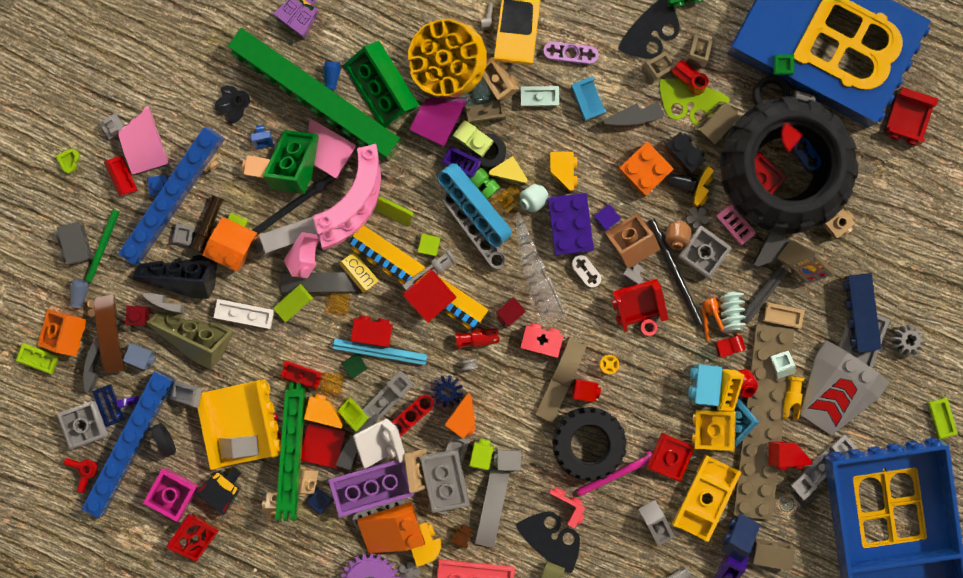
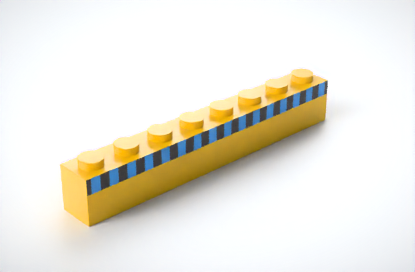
[348,225,488,330]

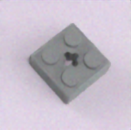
[678,226,731,278]
[57,401,108,450]

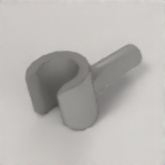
[481,3,493,30]

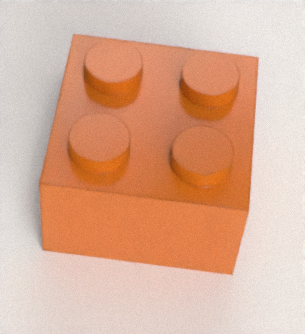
[618,141,673,197]

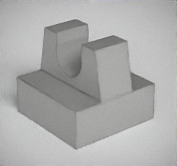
[99,113,124,140]
[620,264,644,286]

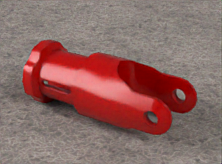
[455,328,500,350]

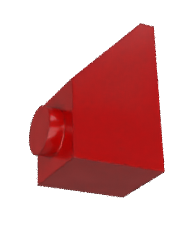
[571,379,601,402]

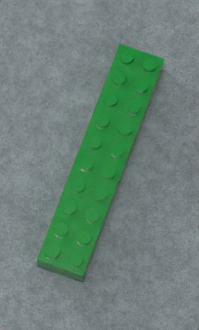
[228,28,402,161]

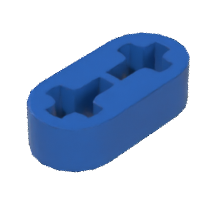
[792,137,821,171]

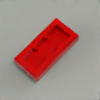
[104,156,138,197]

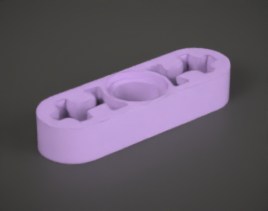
[543,42,599,65]

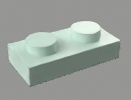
[521,86,559,107]

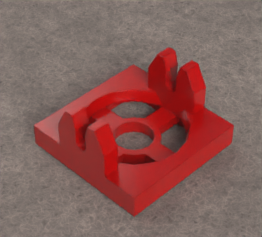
[166,513,219,562]

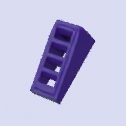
[441,146,482,178]

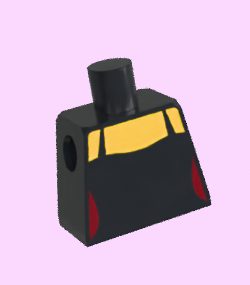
[195,466,242,515]

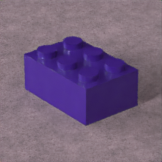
[548,193,594,256]

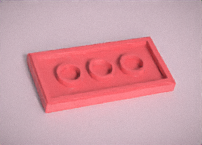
[437,559,515,578]

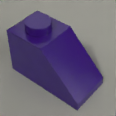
[714,554,749,578]

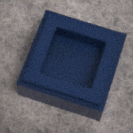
[306,488,333,515]

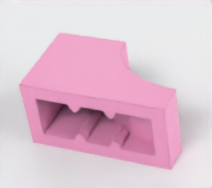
[283,232,320,278]

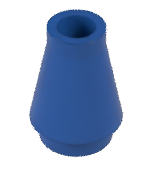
[322,61,341,89]

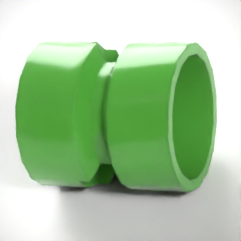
[469,168,500,200]

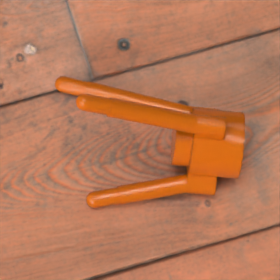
[700,297,739,342]

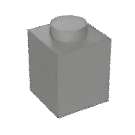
[494,450,521,470]

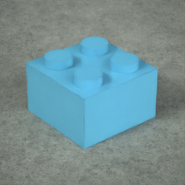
[688,364,722,406]

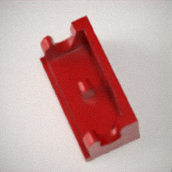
[280,360,324,390]

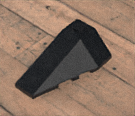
[132,255,217,299]

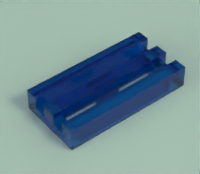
[92,384,125,427]

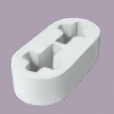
[572,255,601,288]

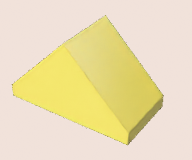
[489,156,527,185]

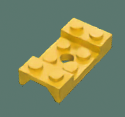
[672,454,741,542]

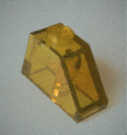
[490,183,522,218]

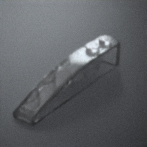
[515,212,568,326]

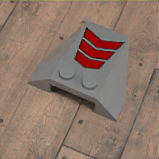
[800,340,889,436]

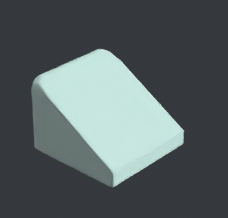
[770,351,796,379]

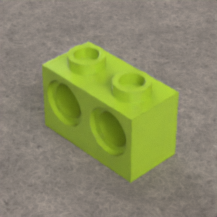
[470,438,494,470]

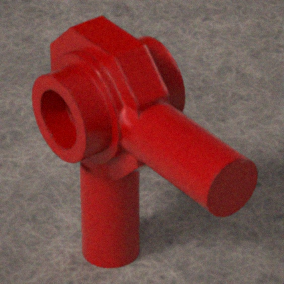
[64,458,98,493]

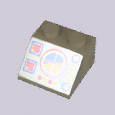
[777,240,835,284]

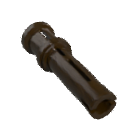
[189,195,223,254]

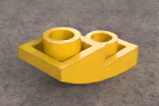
[692,166,714,208]

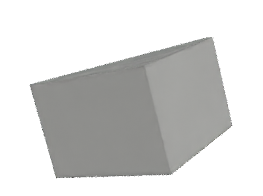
[220,435,259,458]

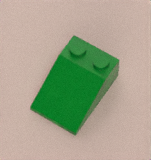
[263,130,319,194]

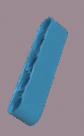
[437,164,512,247]

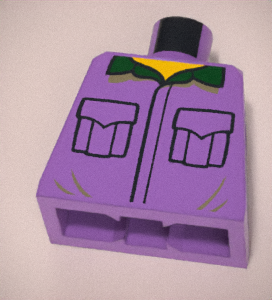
[274,0,319,39]

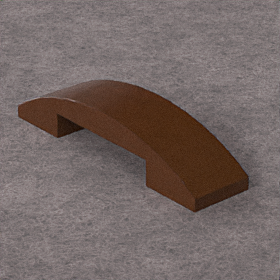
[95,294,125,374]

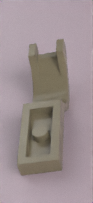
[535,336,588,423]

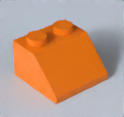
[203,217,257,272]
[37,309,86,357]
[445,392,476,439]

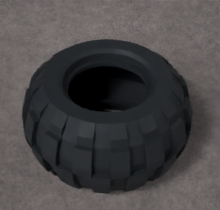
[720,97,859,234]

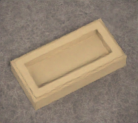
[763,302,805,329]

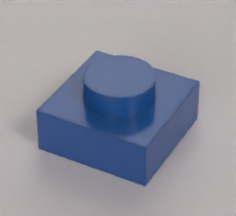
[148,175,168,197]

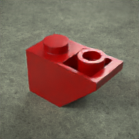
[769,441,812,470]

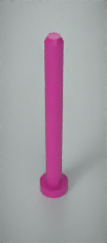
[577,451,652,496]

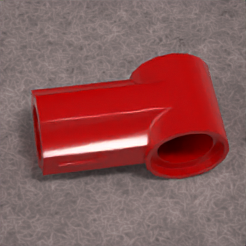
[671,60,709,95]

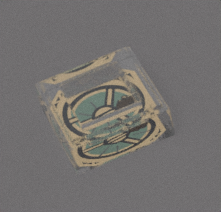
[774,491,801,518]

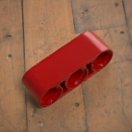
[391,394,434,437]

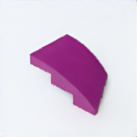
[409,97,469,147]

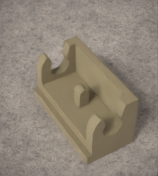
[466,100,506,124]
[694,101,740,145]
[752,538,795,571]

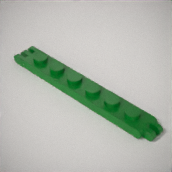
[275,382,306,521]

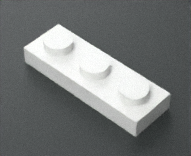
[214,299,275,329]

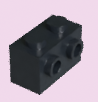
[664,132,706,175]

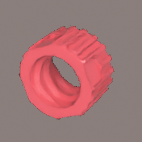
[640,319,658,336]

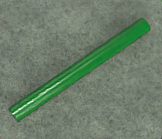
[85,209,120,283]

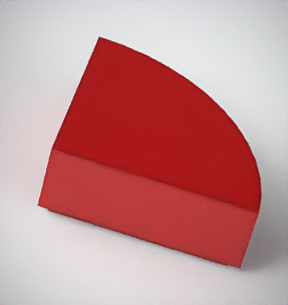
[782,123,802,152]

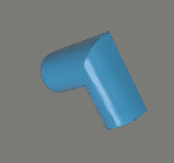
[725,398,760,448]

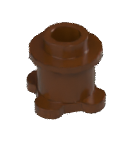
[450,524,474,549]

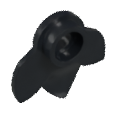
[214,85,250,123]

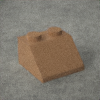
[605,213,661,268]

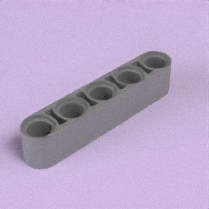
[443,192,506,269]

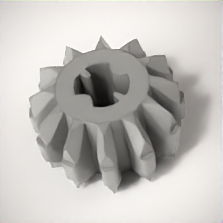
[891,324,926,356]

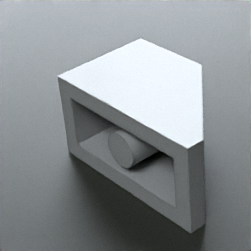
[638,500,674,546]

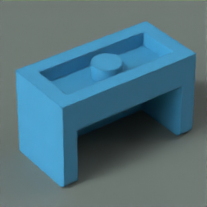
[571,76,607,123]

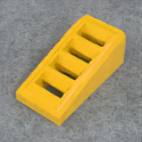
[717,369,745,411]

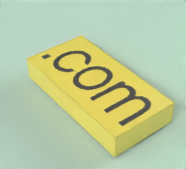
[339,252,379,293]

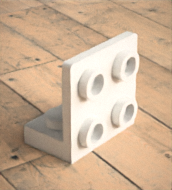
[353,419,405,468]

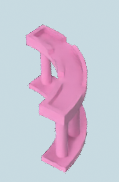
[314,144,381,250]

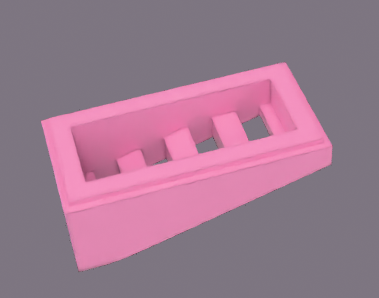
[716,204,756,246]

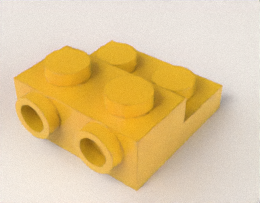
[692,410,736,451]

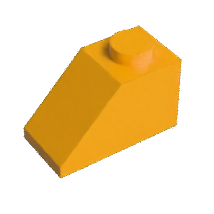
[304,394,344,429]

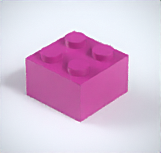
[143,467,200,522]

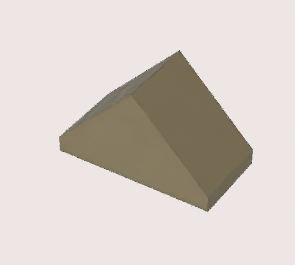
[685,34,713,68]
[641,51,675,84]

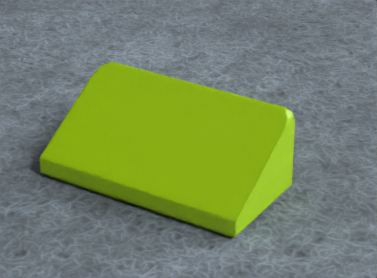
[375,196,414,226]

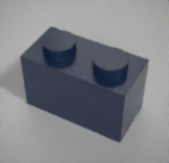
[721,513,760,562]

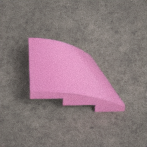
[118,106,169,175]
[308,118,357,179]

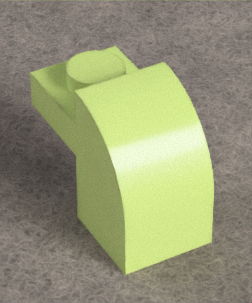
[452,120,494,157]

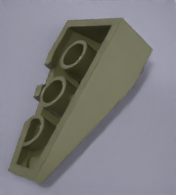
[147,311,233,369]

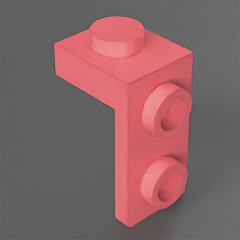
[549,487,585,528]

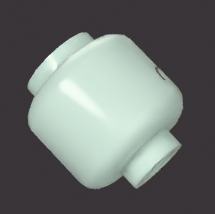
[520,184,548,213]

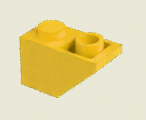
[550,152,577,192]

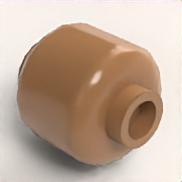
[665,221,692,250]

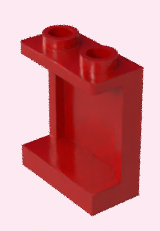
[883,87,938,146]
[611,279,669,332]

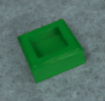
[773,54,794,75]

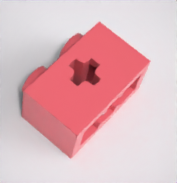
[520,323,564,358]

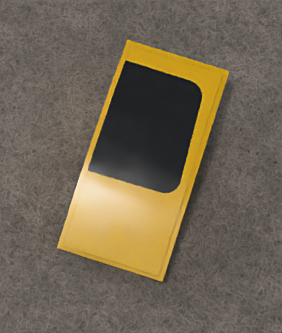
[494,0,540,65]

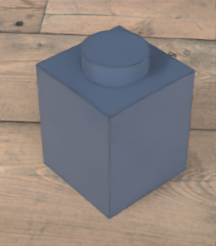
[123,343,156,370]

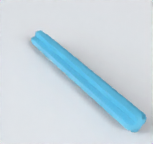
[333,339,427,365]

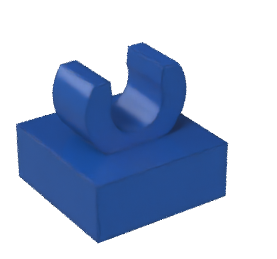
[251,125,274,149]

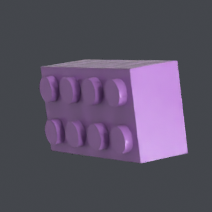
[329,459,415,517]

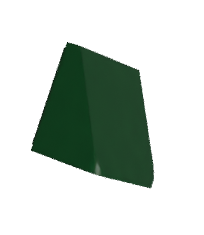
[342,354,368,379]

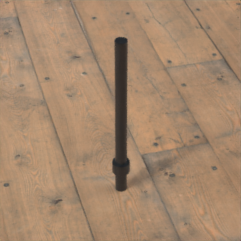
[253,175,336,236]
[648,218,703,325]

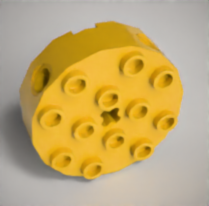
[408,19,487,98]

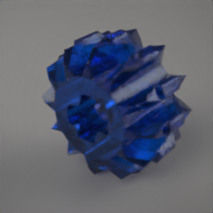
[431,375,463,408]

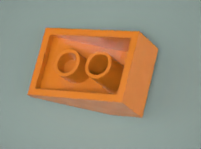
[357,501,425,553]

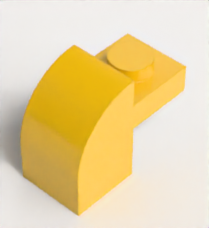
[411,521,442,567]

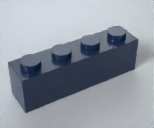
[843,273,882,353]

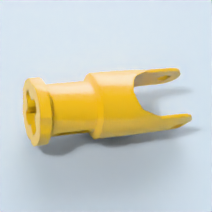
[783,376,805,420]

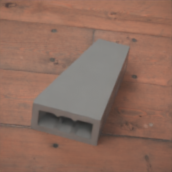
[254,216,319,259]

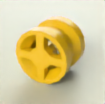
[599,355,619,374]

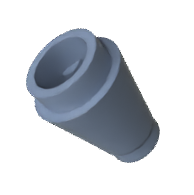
[70,279,89,308]

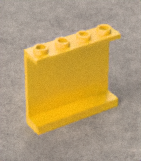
[197,379,281,470]

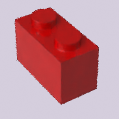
[351,315,393,347]

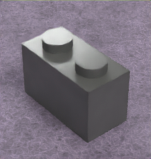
[56,221,93,265]

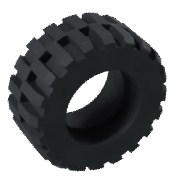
[552,407,627,482]

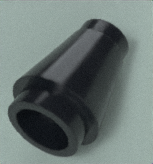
[668,174,697,194]

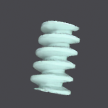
[720,292,746,334]

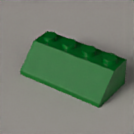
[344,41,419,128]

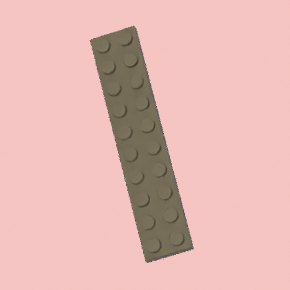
[733,325,795,520]

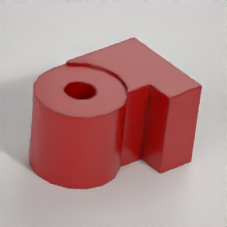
[714,335,746,358]

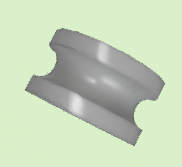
[460,359,478,371]

